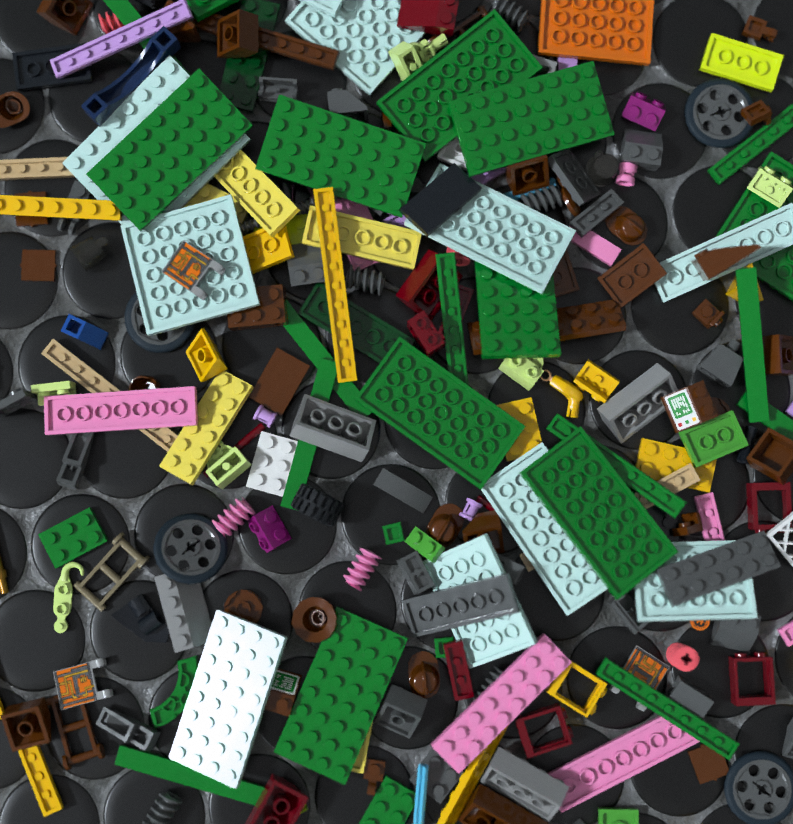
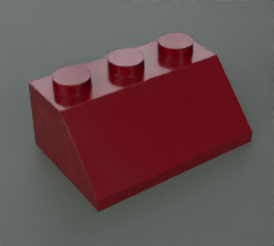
[396,249,463,321]
[245,774,309,824]

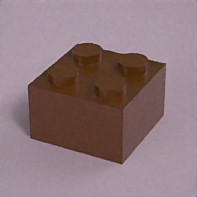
[746,427,793,485]

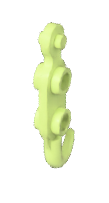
[53,562,84,633]

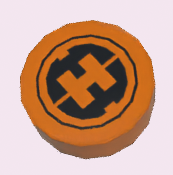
[690,620,710,631]

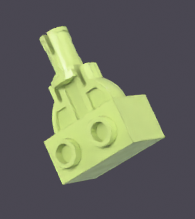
[388,33,449,81]
[498,358,544,391]
[205,441,252,490]

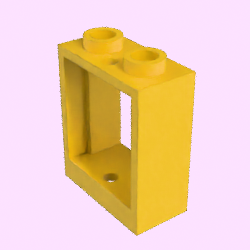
[545,659,607,718]

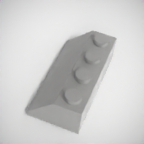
[597,363,678,444]
[290,394,376,462]
[154,567,212,653]
[480,747,569,821]

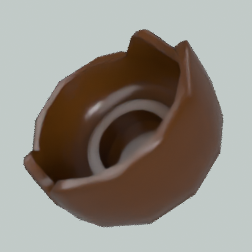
[129,375,160,391]

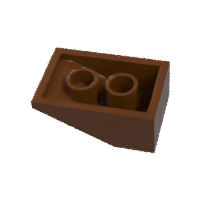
[691,244,761,281]

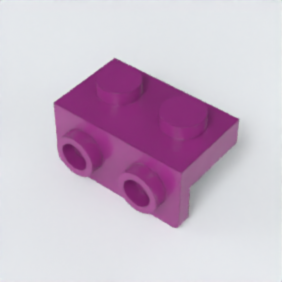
[621,91,666,131]
[248,505,292,553]

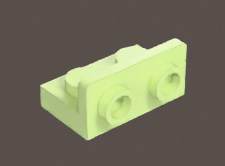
[747,166,793,208]
[31,381,77,406]

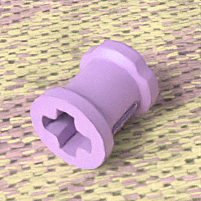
[253,404,278,428]
[459,498,483,521]

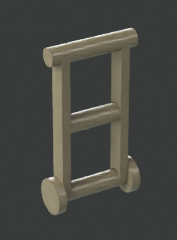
[73,532,151,612]

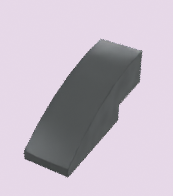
[56,432,95,491]
[373,468,433,514]
[96,706,161,751]

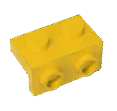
[573,359,620,403]

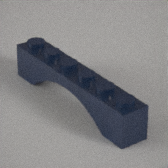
[81,26,181,127]

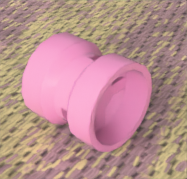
[616,162,638,186]

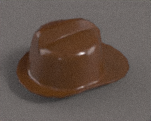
[0,91,30,128]
[605,206,647,246]
[426,504,464,547]
[408,651,440,698]

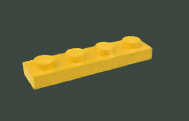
[18,745,64,817]

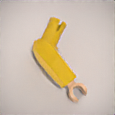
[540,370,583,418]

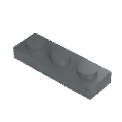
[569,188,624,238]

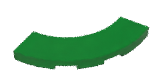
[150,655,199,729]

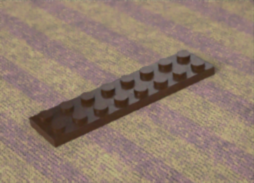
[467,299,626,355]

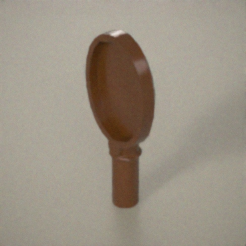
[554,172,580,217]

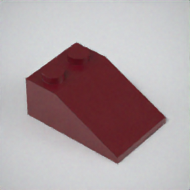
[397,0,459,38]

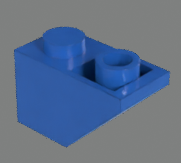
[61,314,109,350]

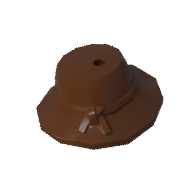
[292,597,337,643]

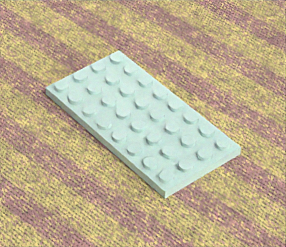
[404,163,576,294]
[481,442,607,616]
[169,609,287,789]

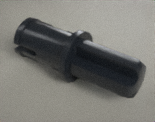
[737,425,758,464]

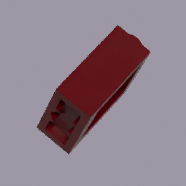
[407,310,445,358]
[746,482,793,533]
[728,651,776,706]
[514,703,574,758]

